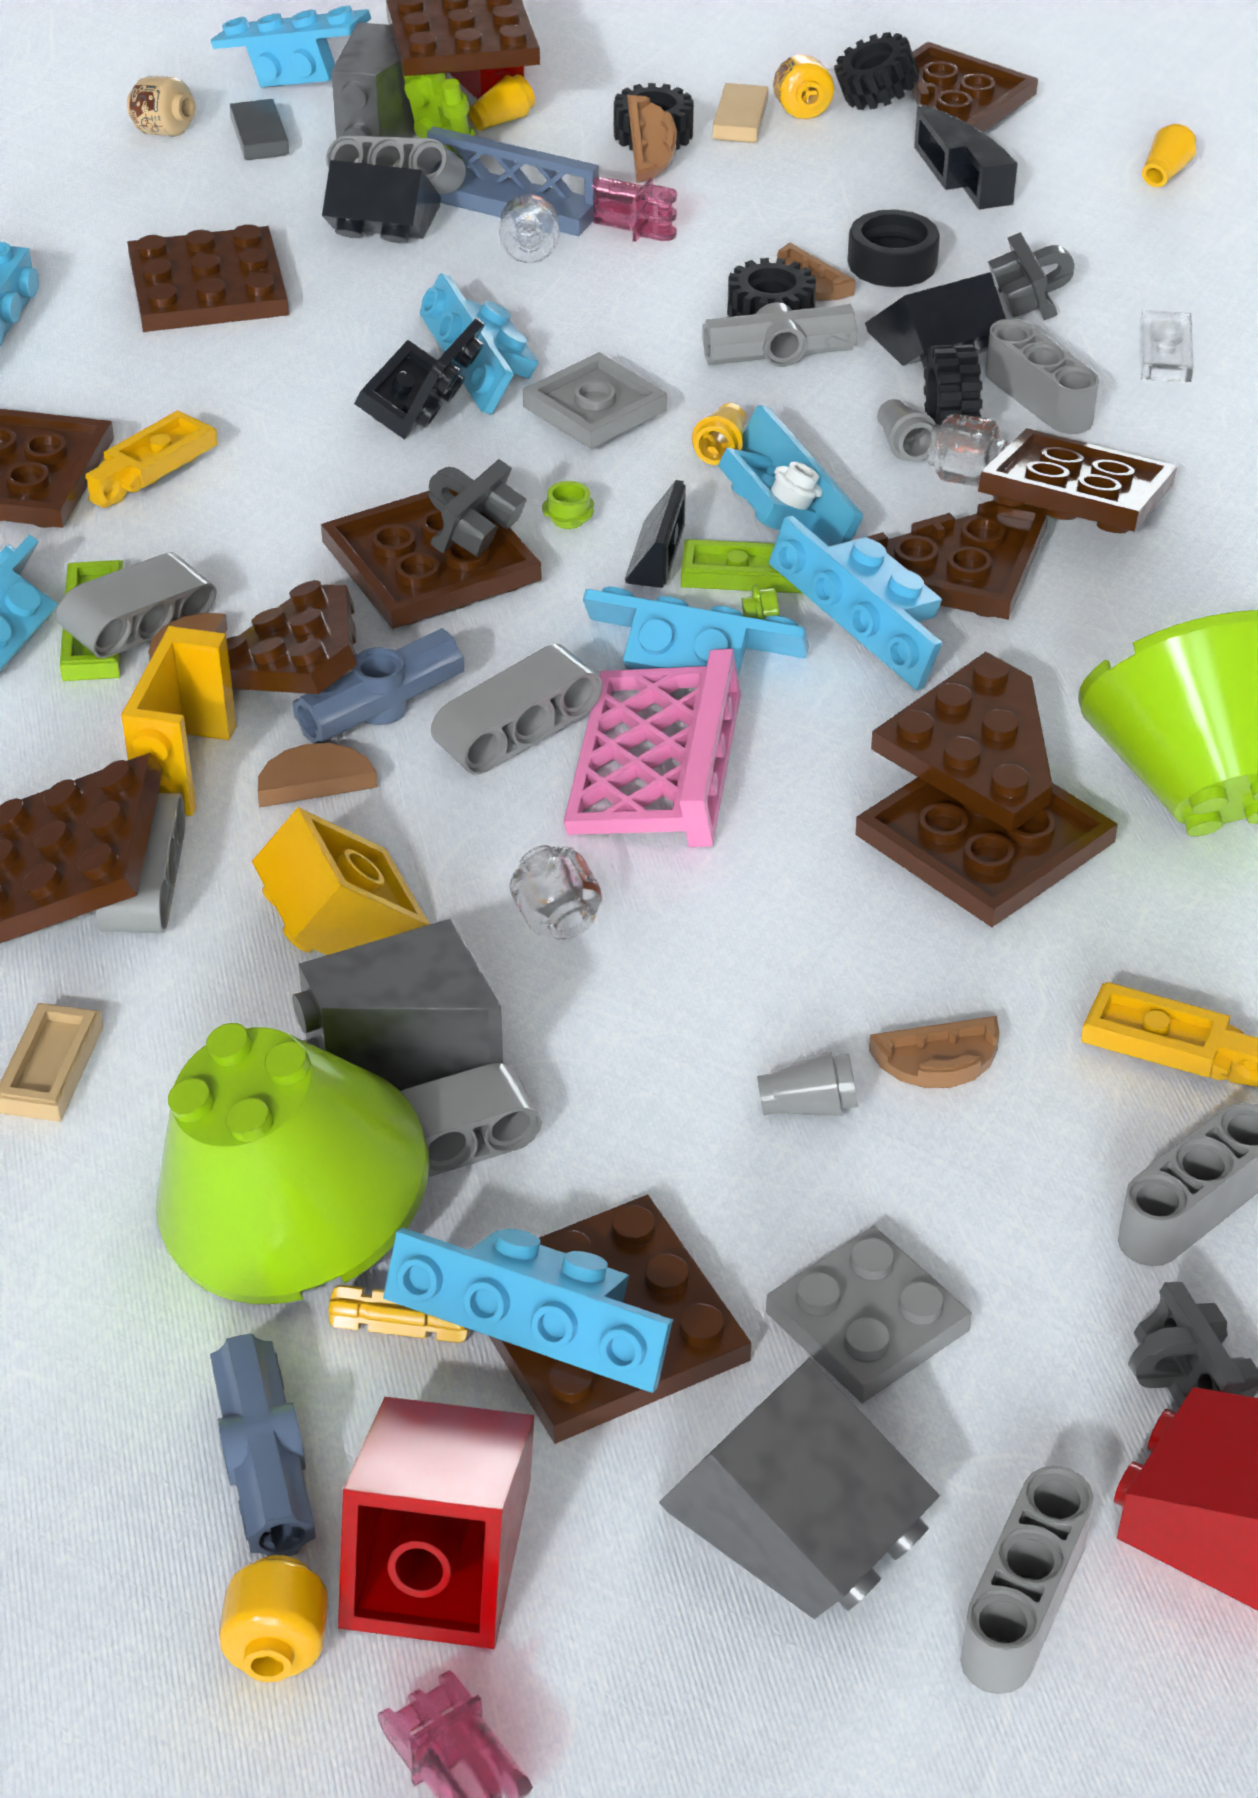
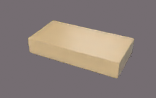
[713,83,769,143]
[0,1003,103,1122]

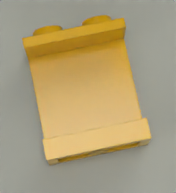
[121,626,237,816]

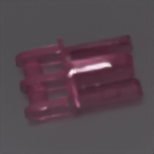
[593,177,677,242]
[377,1670,533,1798]

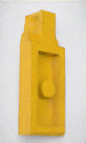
[85,410,218,508]
[1081,982,1258,1087]

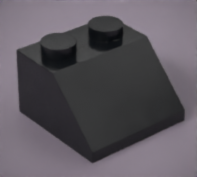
[322,160,441,243]
[865,272,1006,368]

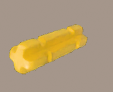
[328,1284,470,1343]

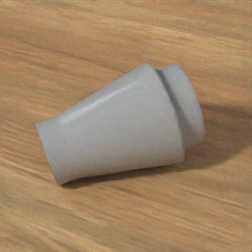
[877,399,937,461]
[757,1050,858,1116]

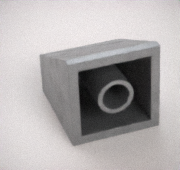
[331,22,447,139]
[292,918,503,1091]
[659,1357,940,1619]

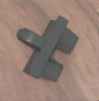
[988,232,1075,320]
[428,459,527,557]
[1128,1282,1258,1408]

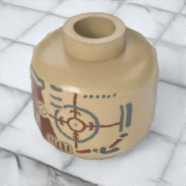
[127,76,196,137]

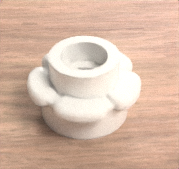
[771,462,823,510]

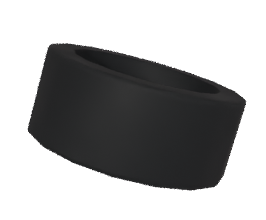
[847,209,940,287]

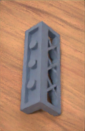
[427,126,599,236]

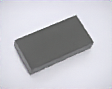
[229,98,289,160]

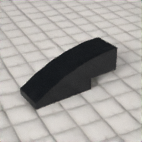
[914,105,1018,210]

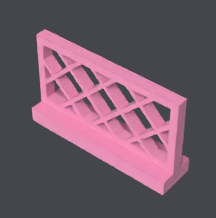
[564,649,741,847]

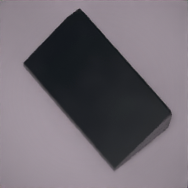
[625,480,686,588]

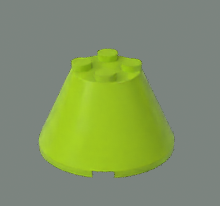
[1078,610,1258,836]
[156,1023,430,1304]

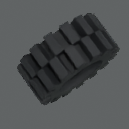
[834,32,920,110]
[614,83,694,151]
[727,258,816,334]
[923,344,983,441]

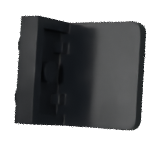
[354,317,485,440]

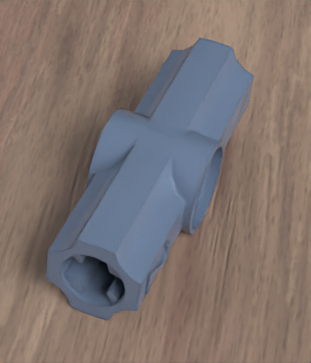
[292,628,464,744]
[210,1333,316,1556]

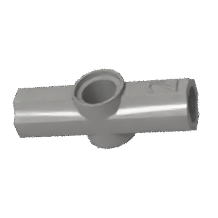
[702,302,858,367]

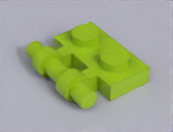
[401,67,476,162]

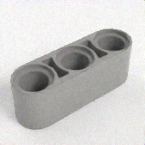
[326,136,466,194]
[985,319,1099,434]
[56,552,217,658]
[431,644,603,774]
[96,793,185,933]
[400,1062,542,1178]
[1118,1102,1258,1266]
[960,1465,1094,1694]

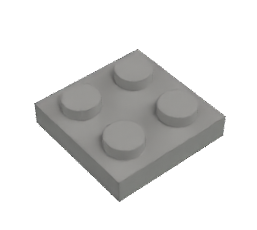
[523,352,667,449]
[766,1226,972,1404]

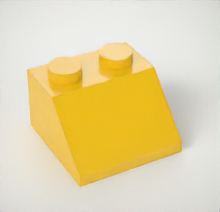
[252,807,430,955]

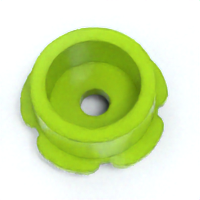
[542,481,594,529]
[742,585,779,620]

